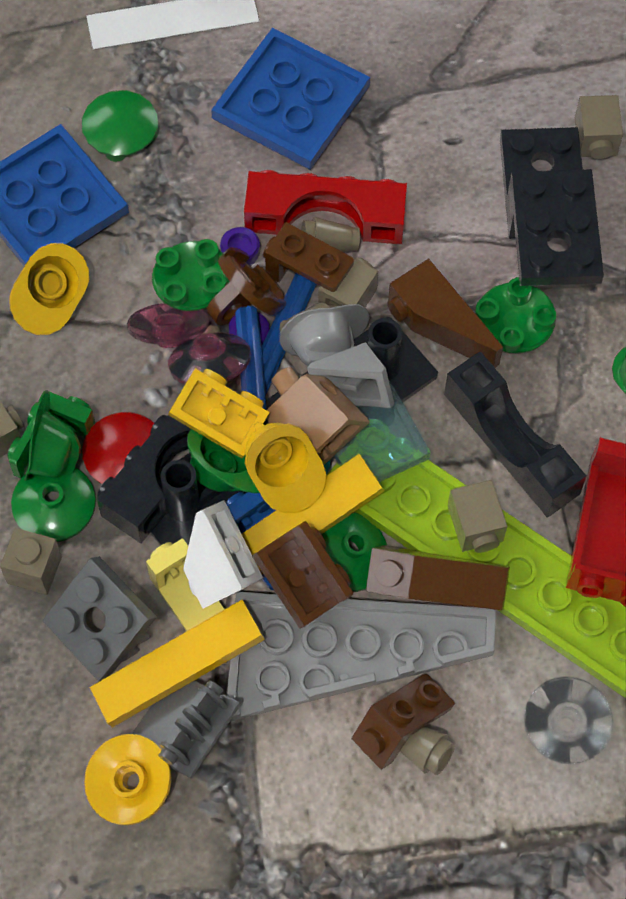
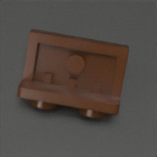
[252,521,353,629]

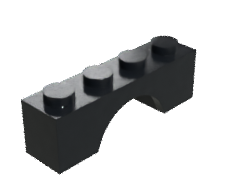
[444,351,587,518]
[97,414,191,543]

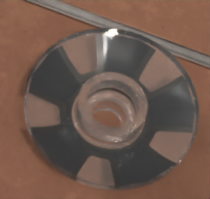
[524,677,613,764]

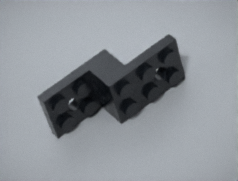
[500,127,604,286]

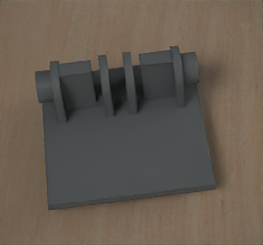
[132,681,241,779]

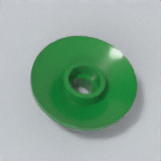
[11,468,96,542]
[321,512,387,592]

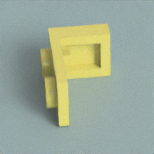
[146,538,224,631]

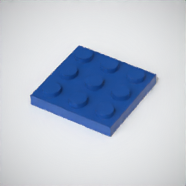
[211,28,370,170]
[0,124,129,266]

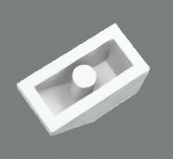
[183,500,263,608]

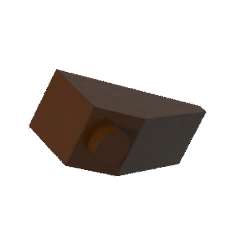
[387,258,503,368]
[366,545,510,611]

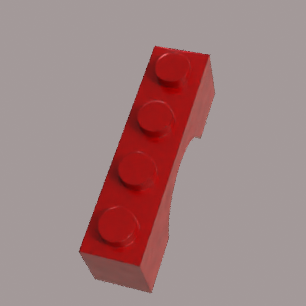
[244,170,407,245]

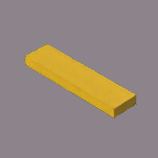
[242,454,385,575]
[90,600,265,728]

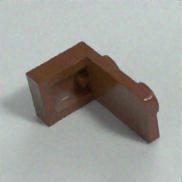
[263,222,354,292]
[351,674,455,770]

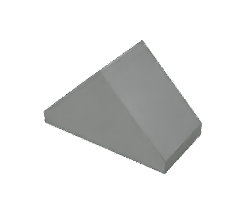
[307,342,394,408]

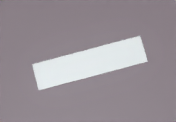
[86,0,259,49]

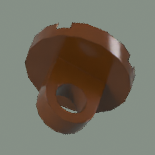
[207,247,286,325]

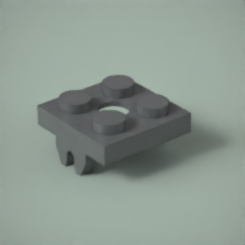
[42,556,157,681]

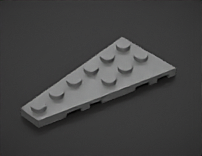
[227,592,496,721]

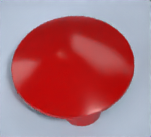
[82,412,154,484]

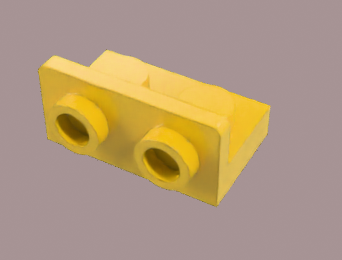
[168,368,270,458]

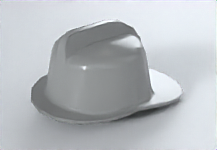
[279,304,370,366]

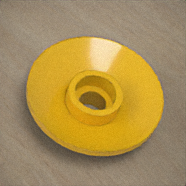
[84,734,171,825]

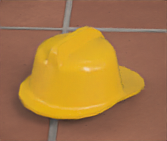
[9,243,89,335]
[245,422,326,513]

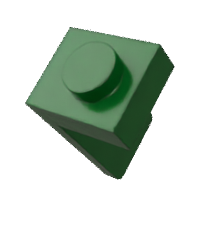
[8,391,95,479]

